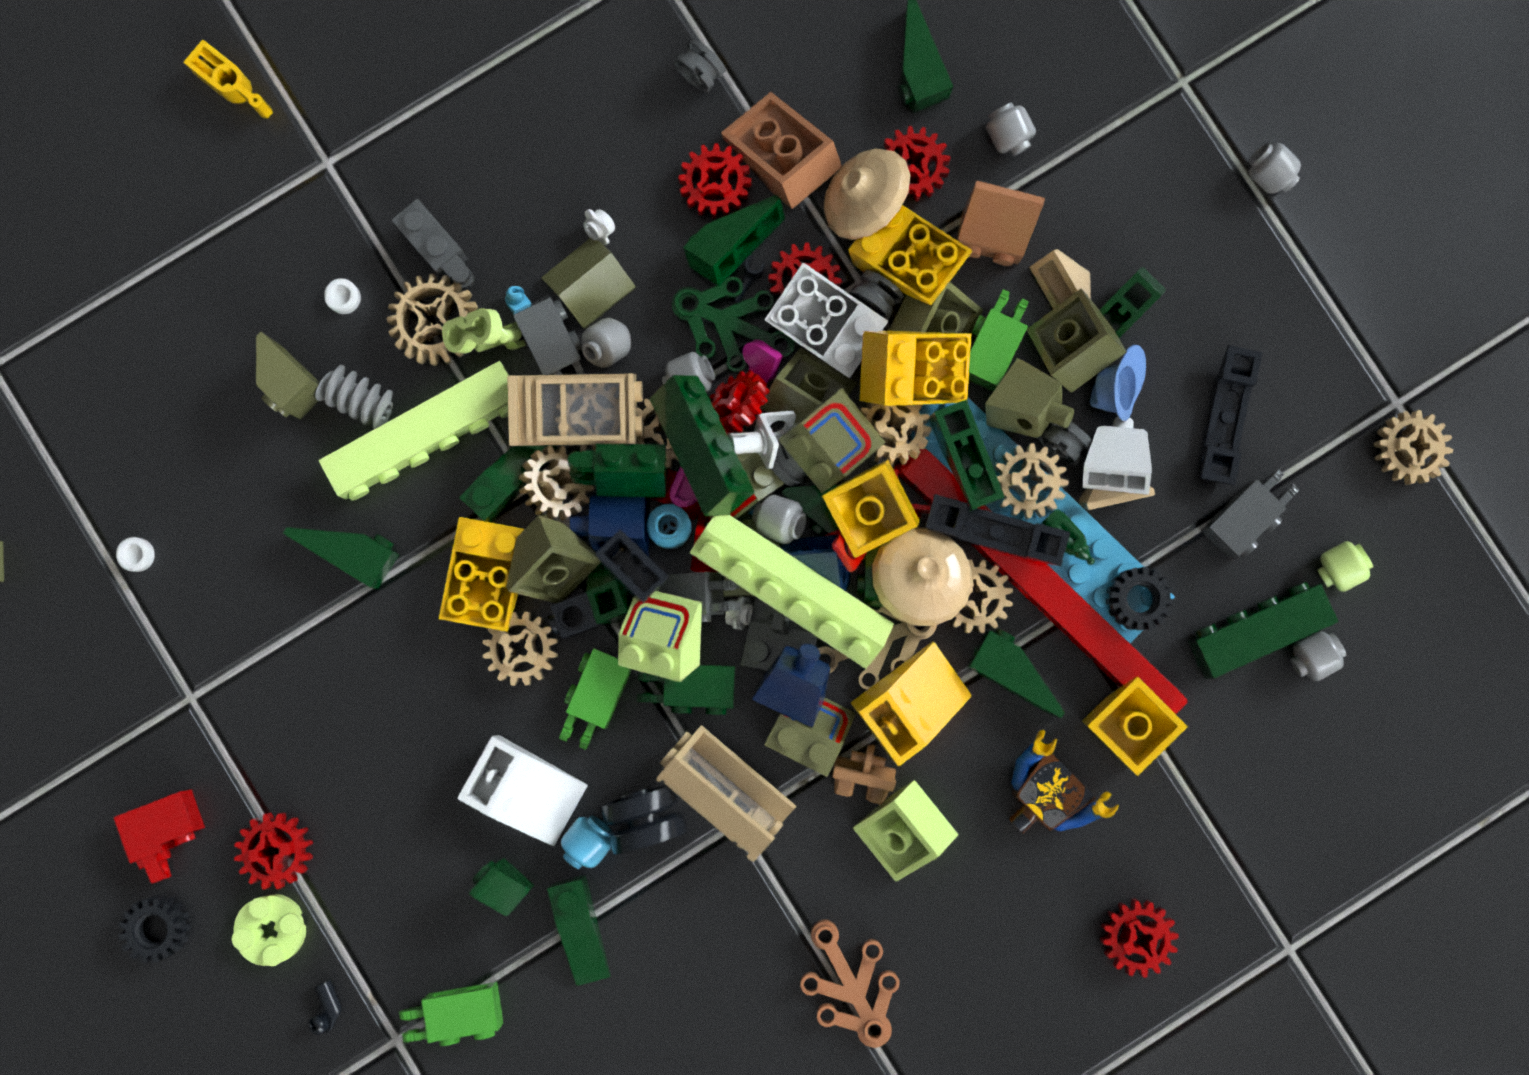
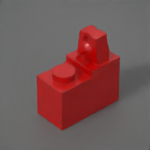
[113,789,205,884]

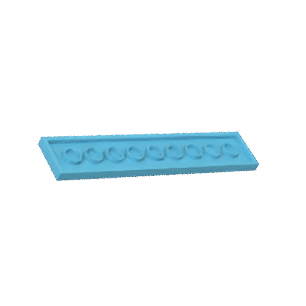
[908,397,1175,643]

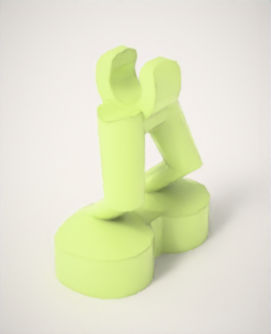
[442,308,525,354]

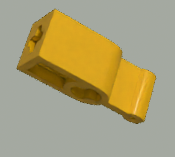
[183,40,273,119]

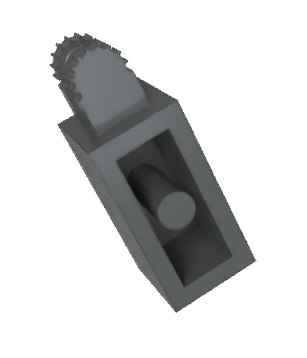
[392,198,475,290]
[513,295,586,393]
[1200,469,1299,559]
[656,572,741,623]

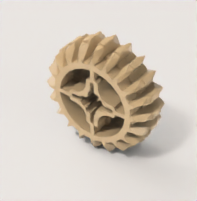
[387,273,478,366]

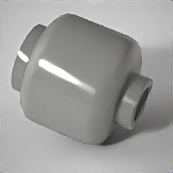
[986,102,1036,156]
[1249,143,1301,194]
[581,318,631,368]
[662,352,715,393]
[752,495,807,544]
[1290,630,1346,681]

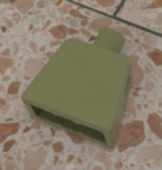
[985,358,1074,438]

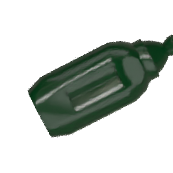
[1041,509,1095,565]

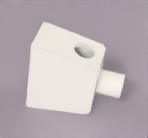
[1083,417,1152,495]

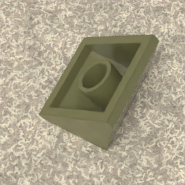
[541,238,636,330]

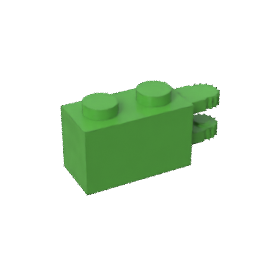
[969,289,1029,392]
[559,648,632,750]
[399,982,503,1046]

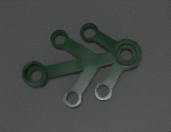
[671,276,795,373]

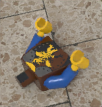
[1008,730,1119,834]

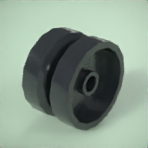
[600,785,688,854]

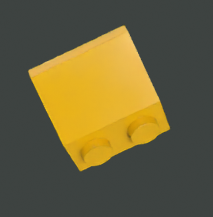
[822,460,920,558]
[1082,676,1188,776]

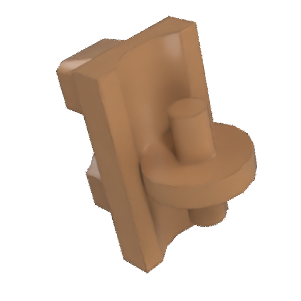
[832,744,896,805]

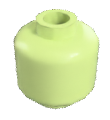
[1317,541,1374,592]

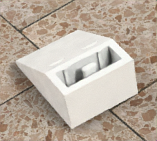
[765,263,888,378]
[457,735,588,846]

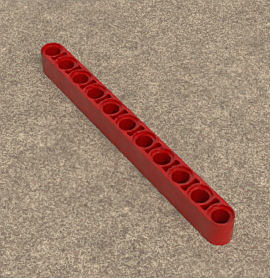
[894,448,1188,714]

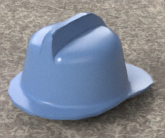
[1090,345,1146,421]

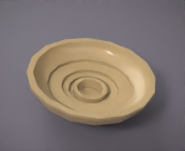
[824,149,910,240]
[872,527,972,626]

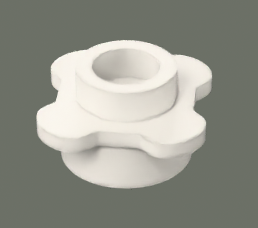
[583,209,615,245]
[725,596,753,631]

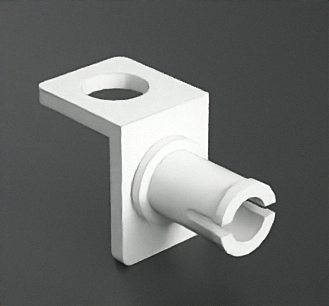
[727,411,796,469]

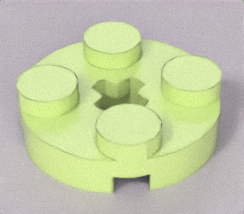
[232,894,306,966]

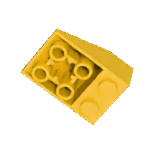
[848,205,972,306]
[860,331,971,405]
[439,517,525,632]
[851,641,972,767]

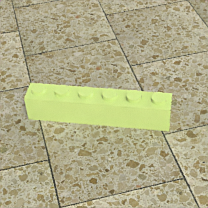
[318,361,510,501]
[690,515,894,669]

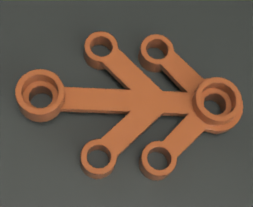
[800,919,900,1048]

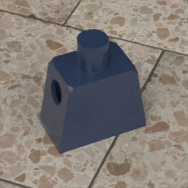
[570,494,650,557]
[780,534,851,591]
[752,644,831,727]

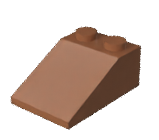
[721,92,842,209]
[956,181,1045,266]

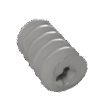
[315,365,393,429]

